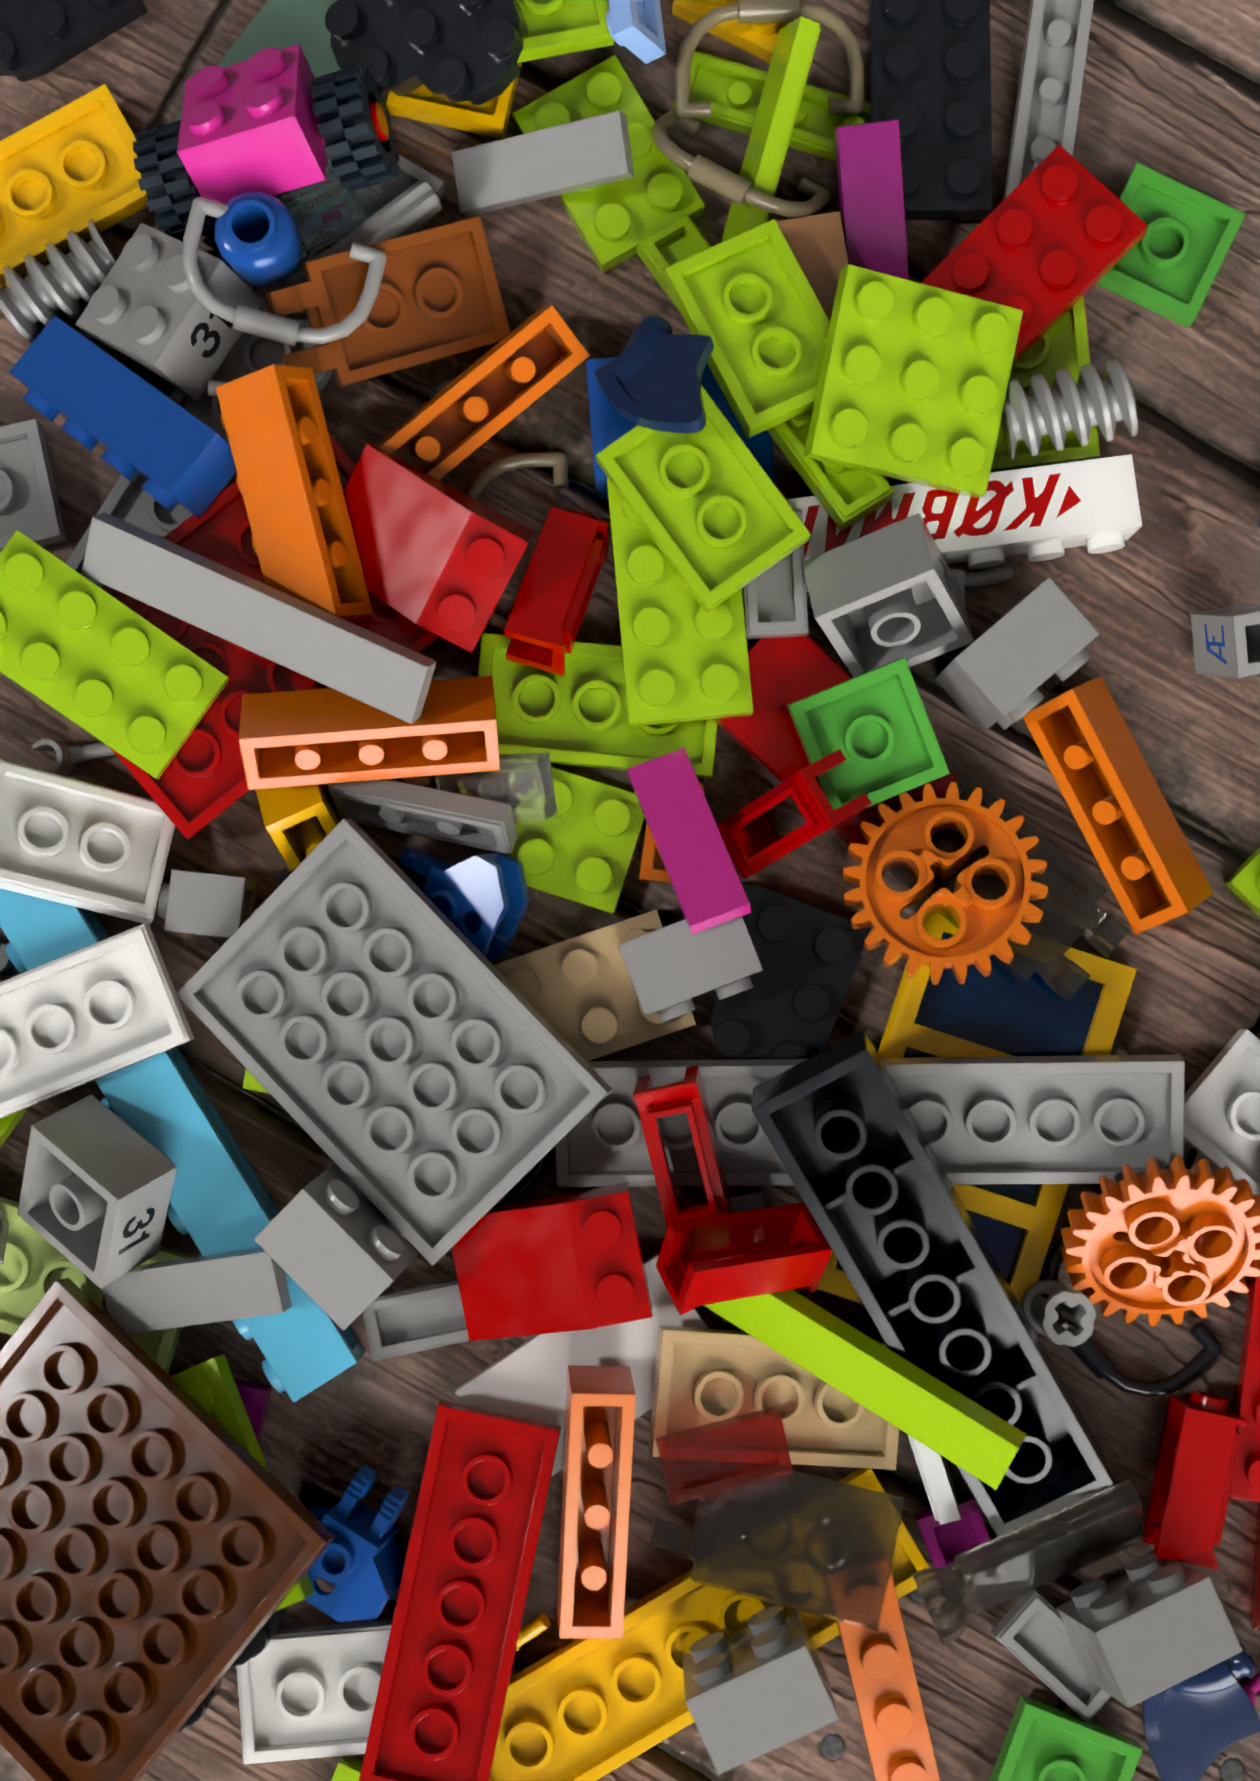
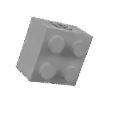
[75,223,263,402]
[802,513,975,677]
[935,577,1099,733]
[17,1094,177,1289]
[254,1163,420,1331]
[1056,1553,1243,1708]
[682,1604,839,1775]

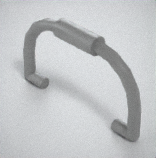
[182,197,387,347]

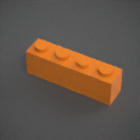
[356,305,590,480]
[215,364,373,621]
[239,676,500,790]
[1023,676,1214,935]
[556,1365,636,1639]

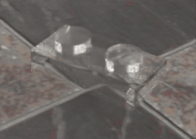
[435,753,558,820]

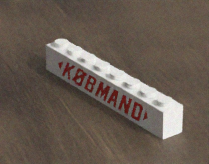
[742,454,1142,597]

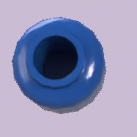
[215,192,302,286]

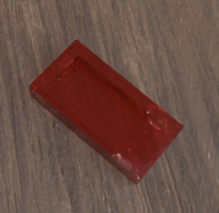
[655,1406,793,1506]

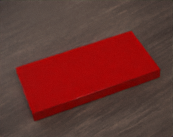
[714,636,959,845]

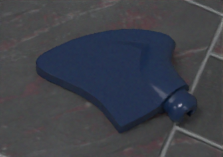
[594,315,714,433]
[1143,1642,1260,1781]

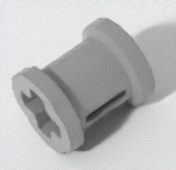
[1021,1279,1096,1347]

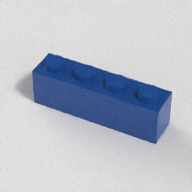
[9,316,236,519]

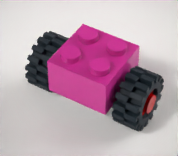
[133,44,400,242]

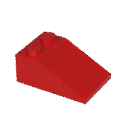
[343,442,534,653]
[452,1182,652,1341]

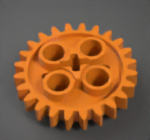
[843,782,1048,985]
[1061,1155,1260,1327]

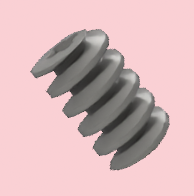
[0,219,117,344]
[1002,359,1138,460]

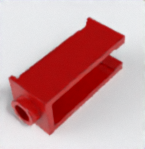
[504,507,609,676]
[717,749,872,879]
[633,1065,732,1229]
[655,1202,832,1315]
[1141,1390,1248,1570]

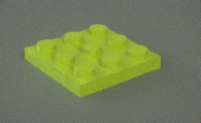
[803,264,1023,498]

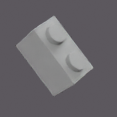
[618,916,763,1023]

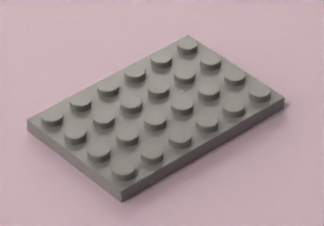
[177,818,612,1266]

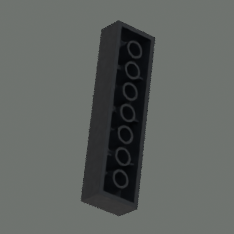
[751,1030,1114,1540]

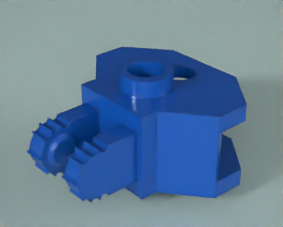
[399,846,530,962]
[305,1464,410,1622]

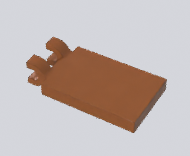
[263,216,511,386]

